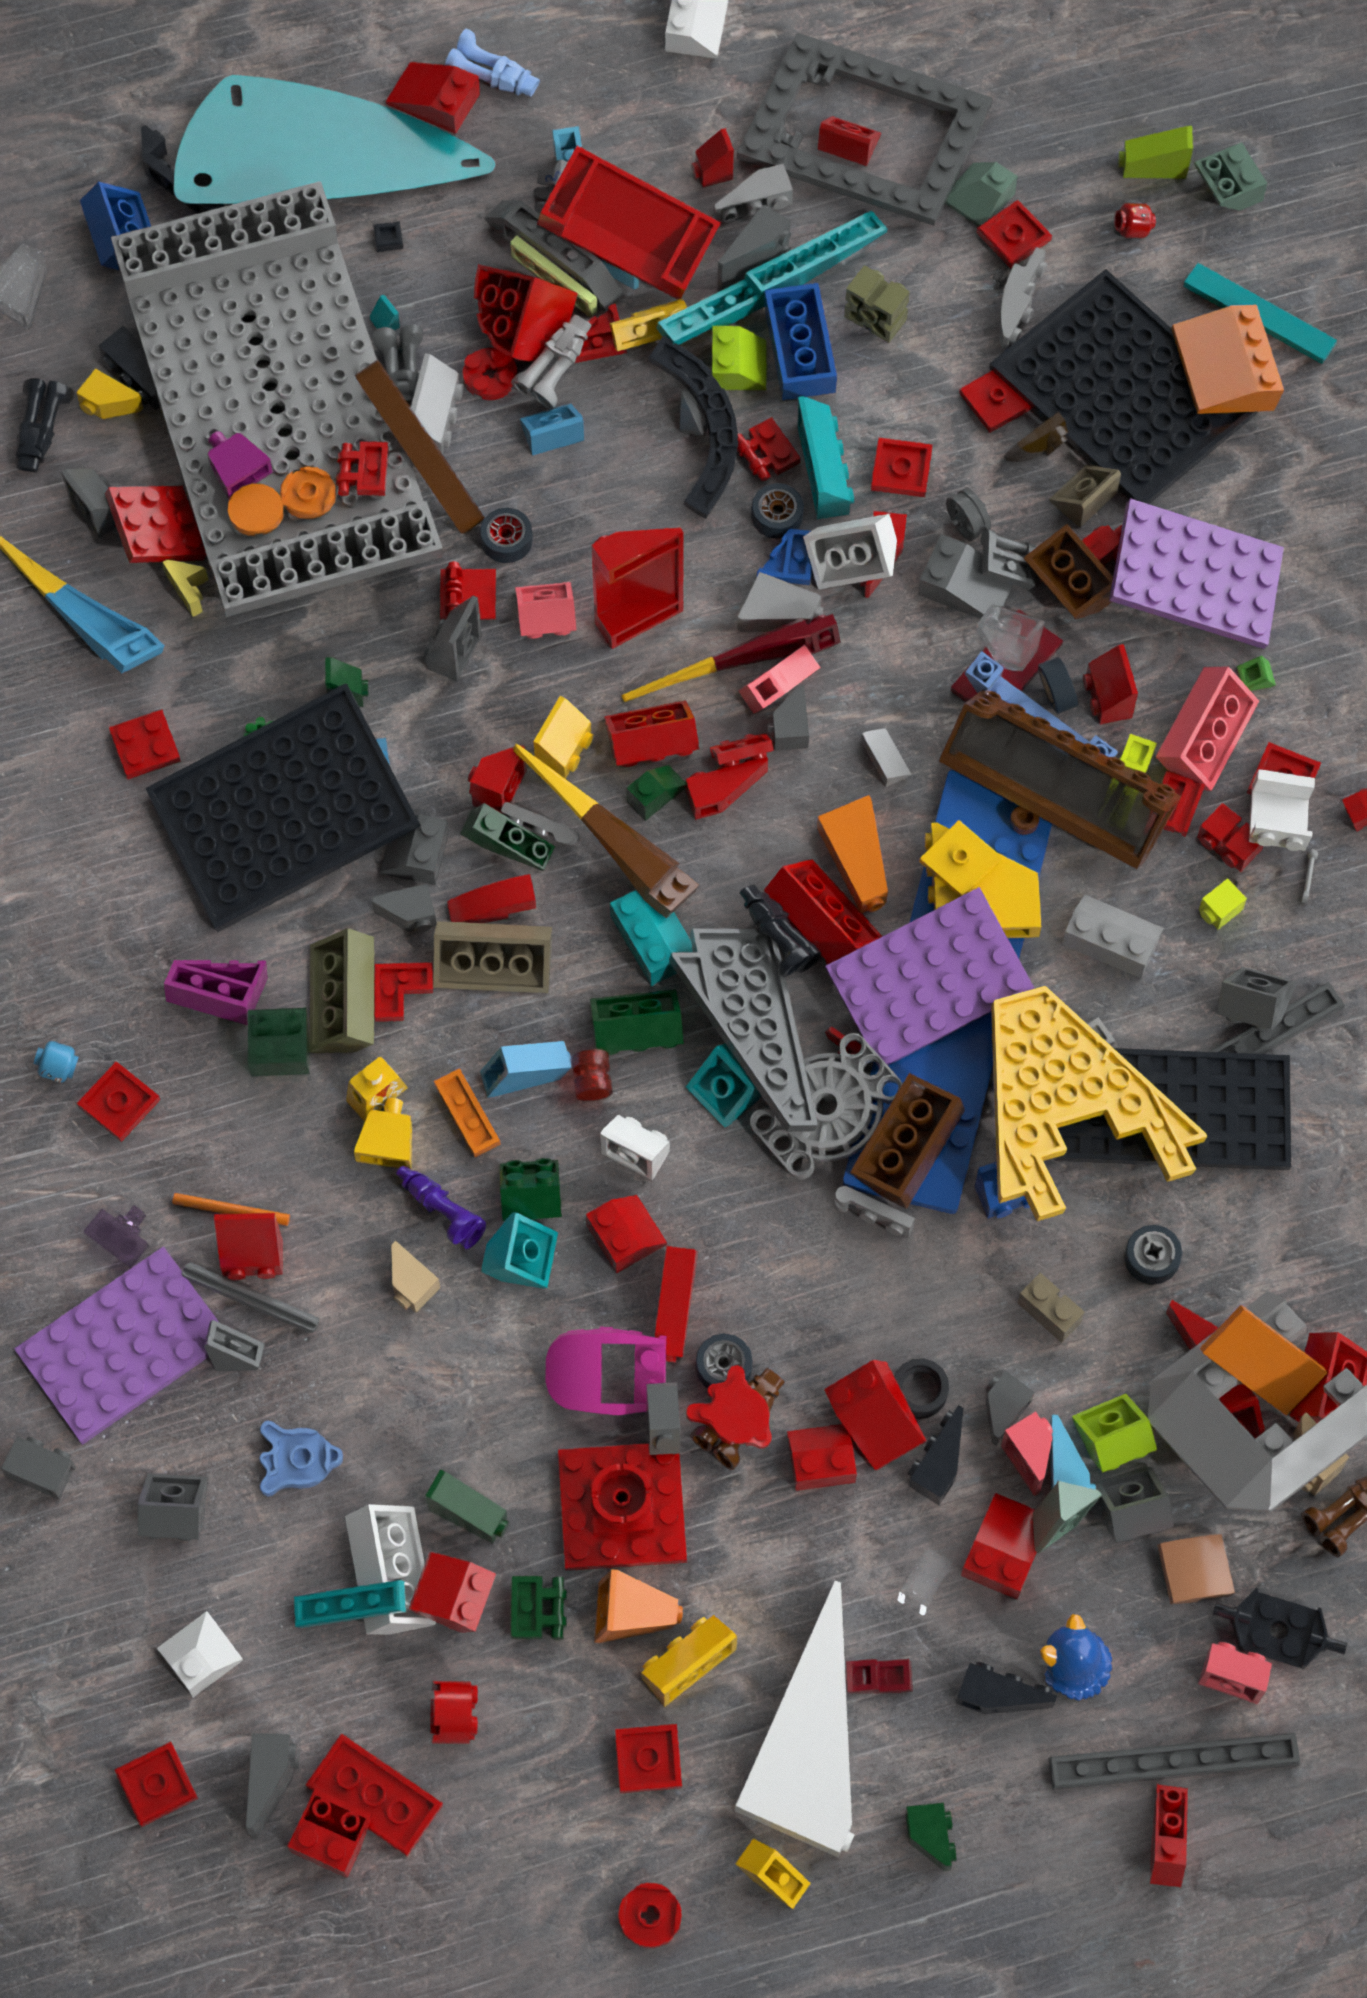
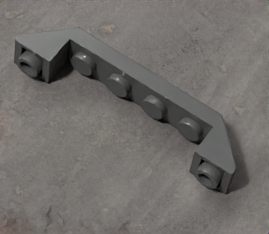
[484,200,622,311]

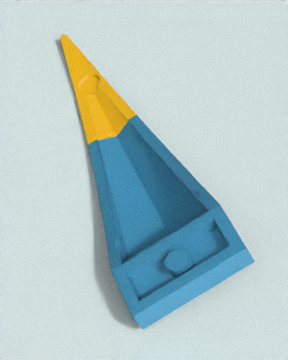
[0,536,165,674]

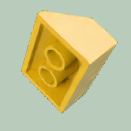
[641,1615,737,1707]

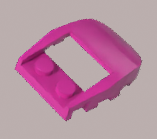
[545,1327,666,1415]

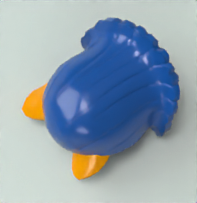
[1040,1614,1112,1701]

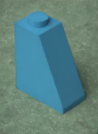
[480,1041,572,1098]

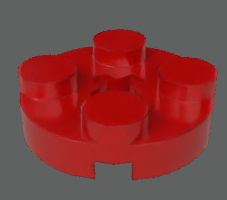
[463,347,517,401]
[619,1883,682,1949]

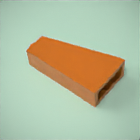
[817,795,888,913]

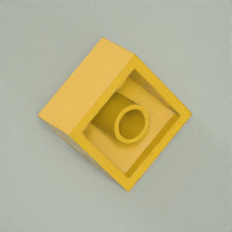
[533,696,594,779]

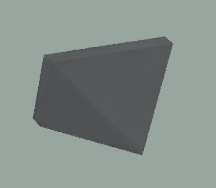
[680,390,730,436]
[204,1320,265,1371]

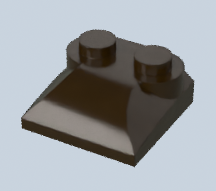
[1003,412,1069,462]

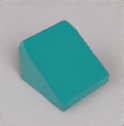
[370,295,400,330]

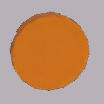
[280,466,336,519]
[228,484,284,536]

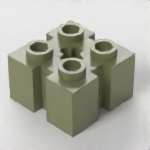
[844,265,910,343]

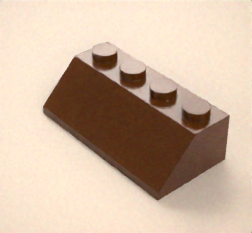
[850,1073,965,1209]

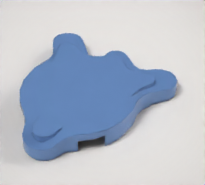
[259,1421,343,1497]

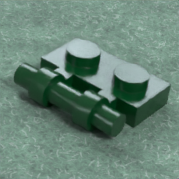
[511,1576,567,1640]

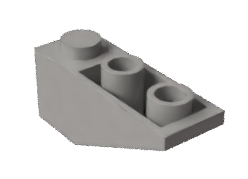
[714,164,793,223]

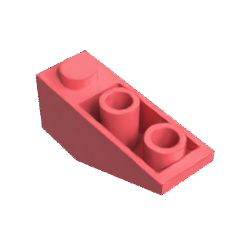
[738,645,820,714]

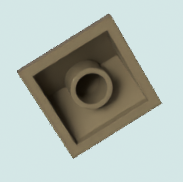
[1049,465,1121,527]

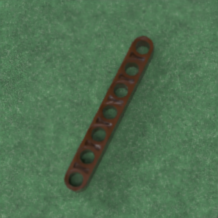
[355,359,485,535]

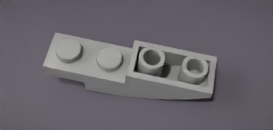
[999,247,1048,351]

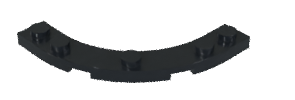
[648,336,738,519]

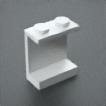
[1249,769,1315,851]

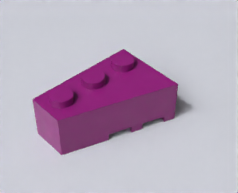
[164,960,268,1025]

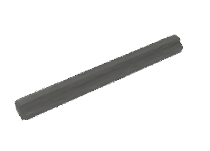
[182,1263,319,1333]

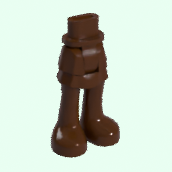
[690,1368,785,1470]
[1301,1476,1367,1558]

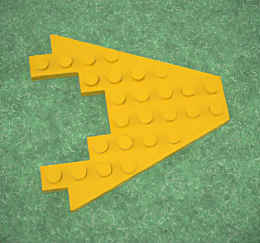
[991,986,1207,1221]

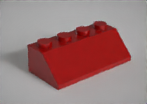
[763,859,883,965]

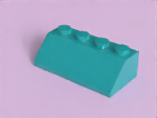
[797,396,854,520]

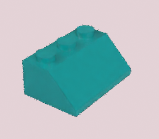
[610,890,693,986]

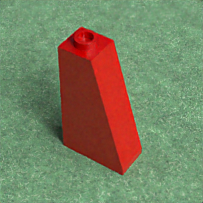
[655,1246,698,1362]

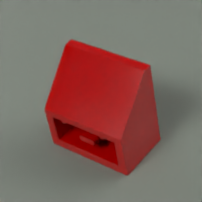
[287,1789,372,1878]

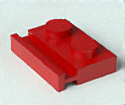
[1147,771,1205,837]

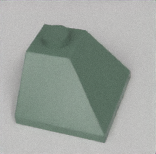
[945,162,1018,226]

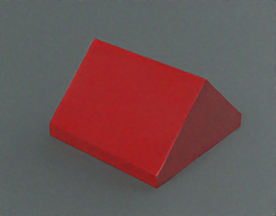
[818,116,882,166]

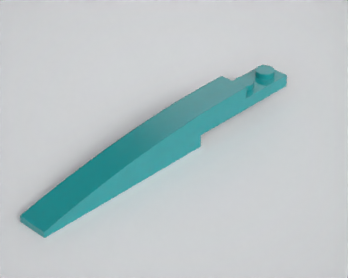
[656,210,888,345]

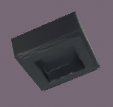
[373,221,404,252]

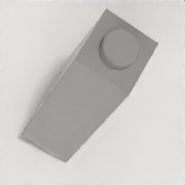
[737,572,824,632]

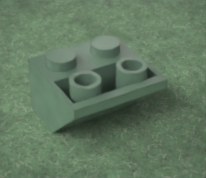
[1194,142,1267,211]

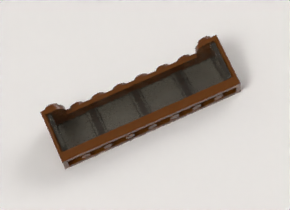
[939,690,1181,869]

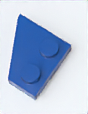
[757,529,812,585]

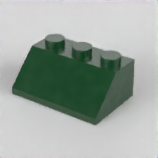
[590,989,684,1055]

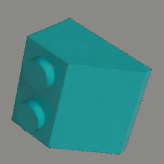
[686,1043,762,1127]

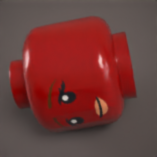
[1114,203,1156,238]

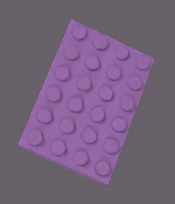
[1109,498,1284,649]
[825,887,1035,1070]
[14,1246,219,1445]

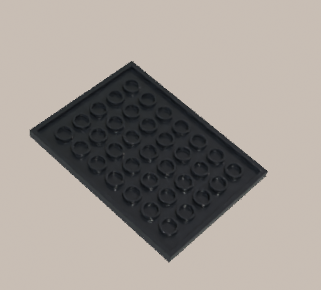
[989,269,1258,504]
[145,683,421,932]

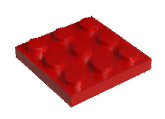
[105,486,207,563]

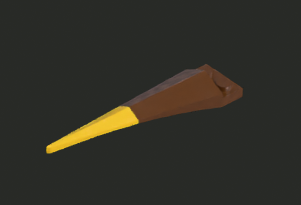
[513,744,699,918]

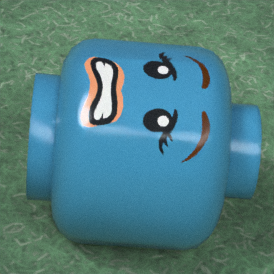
[33,1041,78,1083]

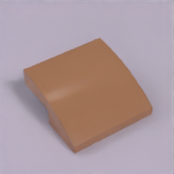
[1157,1534,1235,1604]

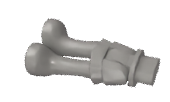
[511,315,592,409]

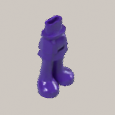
[396,1166,486,1249]

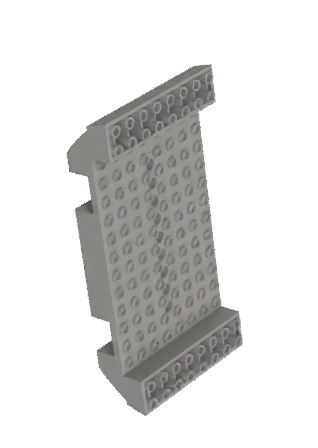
[111,181,443,617]

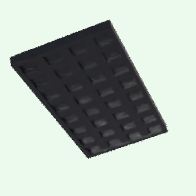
[1055,1048,1291,1170]

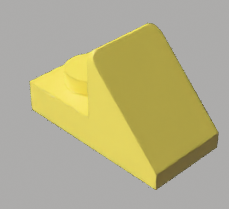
[163,560,208,617]

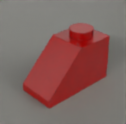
[692,128,734,187]

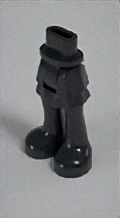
[16,378,74,473]
[739,884,822,977]

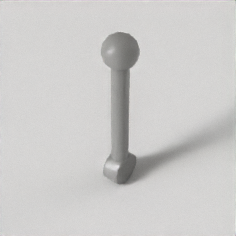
[1301,849,1318,904]

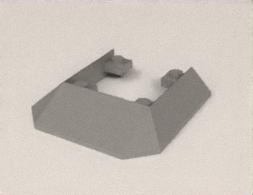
[1147,1291,1367,1513]

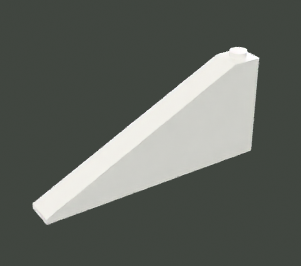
[735,1580,855,1857]

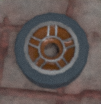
[751,483,804,539]

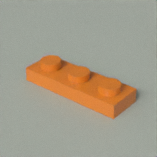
[434,1068,501,1157]

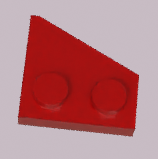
[575,304,627,363]

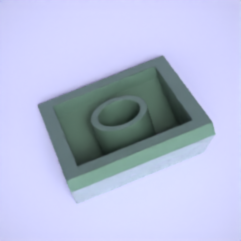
[1033,1481,1102,1554]

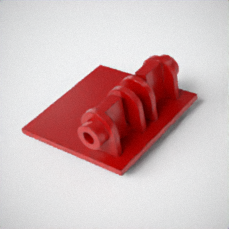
[440,561,496,620]

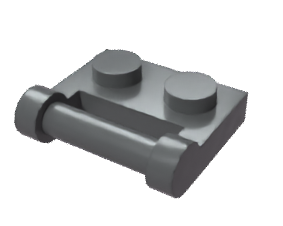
[980,529,1036,590]

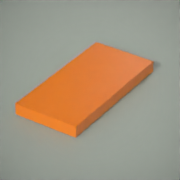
[1200,1305,1327,1416]

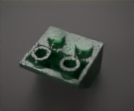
[248,1007,310,1077]

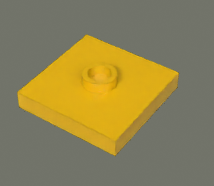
[919,820,1002,897]

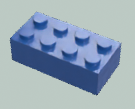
[764,283,837,400]

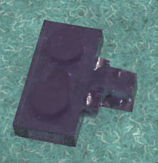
[84,1205,149,1269]

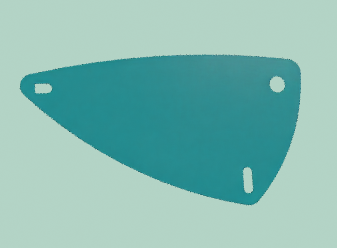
[174,75,495,204]

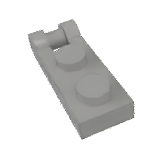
[834,1186,915,1238]

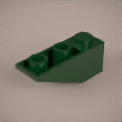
[460,803,555,871]

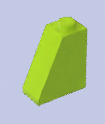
[1118,126,1193,179]

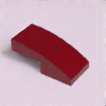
[846,1659,913,1694]

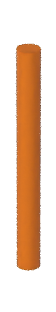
[172,1193,290,1226]

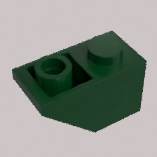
[905,1803,957,1871]

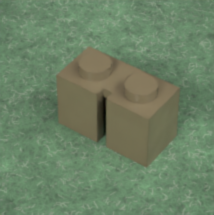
[1017,1273,1085,1343]

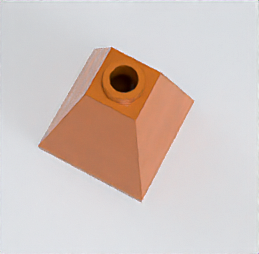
[594,1569,683,1643]

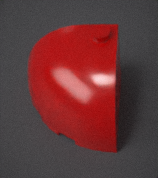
[474,264,578,361]

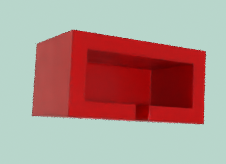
[1197,803,1264,872]

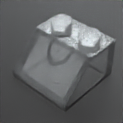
[976,604,1045,671]

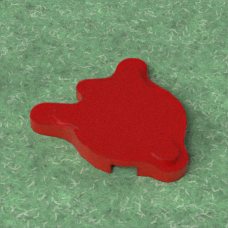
[686,1365,772,1449]

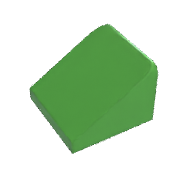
[1236,656,1276,691]

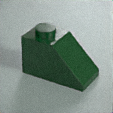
[325,657,369,707]
[626,765,685,821]

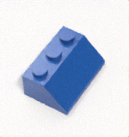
[80,182,151,270]

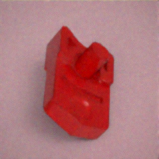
[825,1027,862,1055]

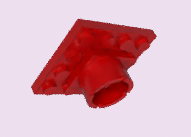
[558,1443,687,1571]

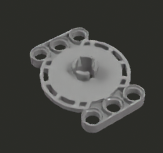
[750,1033,902,1180]

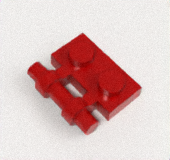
[737,417,801,482]
[336,441,389,496]
[709,733,774,766]

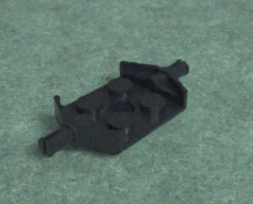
[1212,1588,1348,1669]

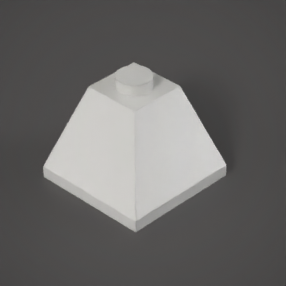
[157,1611,243,1697]

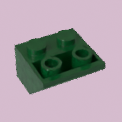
[500,1158,562,1221]

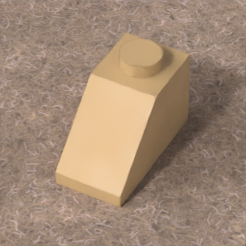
[391,1241,440,1313]

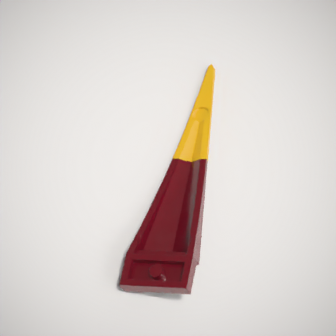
[621,613,841,702]

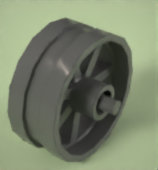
[946,488,991,541]

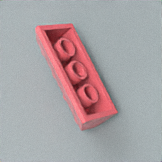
[1156,666,1259,791]

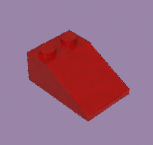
[385,62,480,134]
[214,1213,283,1280]
[824,1360,926,1471]
[961,1493,1037,1600]

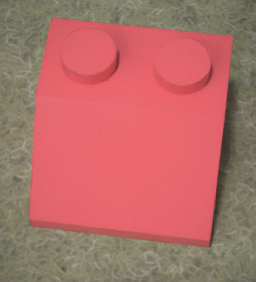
[515,582,577,638]
[1001,1412,1053,1496]
[1198,1642,1272,1704]

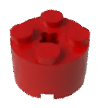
[430,1681,478,1744]

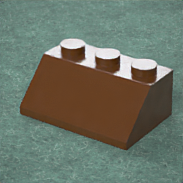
[1023,524,1113,620]

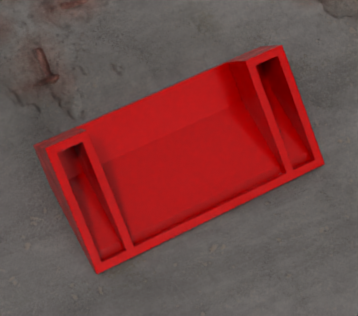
[537,145,721,300]
[591,527,684,649]

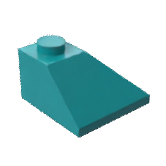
[481,1212,558,1289]

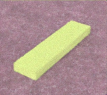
[510,236,597,317]

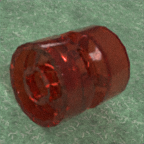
[571,1049,613,1101]

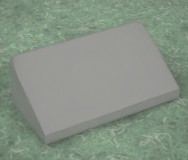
[860,728,911,787]

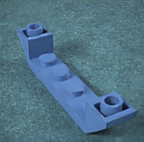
[965,652,1118,774]

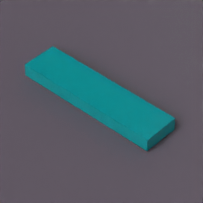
[294,1580,406,1628]

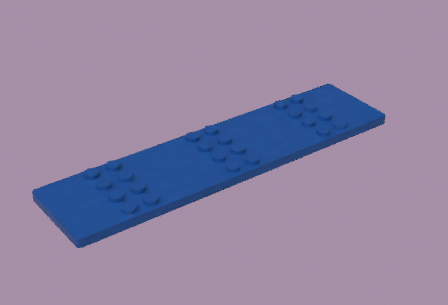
[843,770,1052,1214]

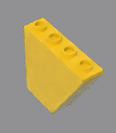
[925,823,1042,938]

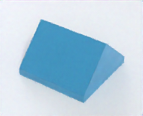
[519,404,584,456]

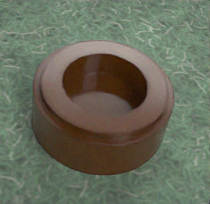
[1010,806,1039,835]

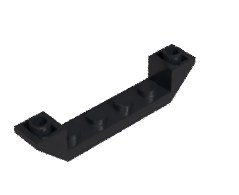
[141,125,225,214]

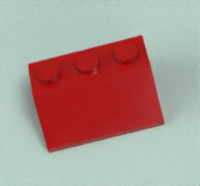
[604,700,700,767]
[1290,1332,1367,1423]

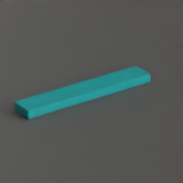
[1183,263,1337,364]

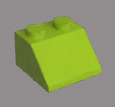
[712,326,766,390]
[1072,1393,1157,1472]

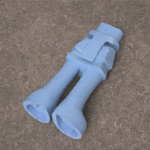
[445,29,540,97]

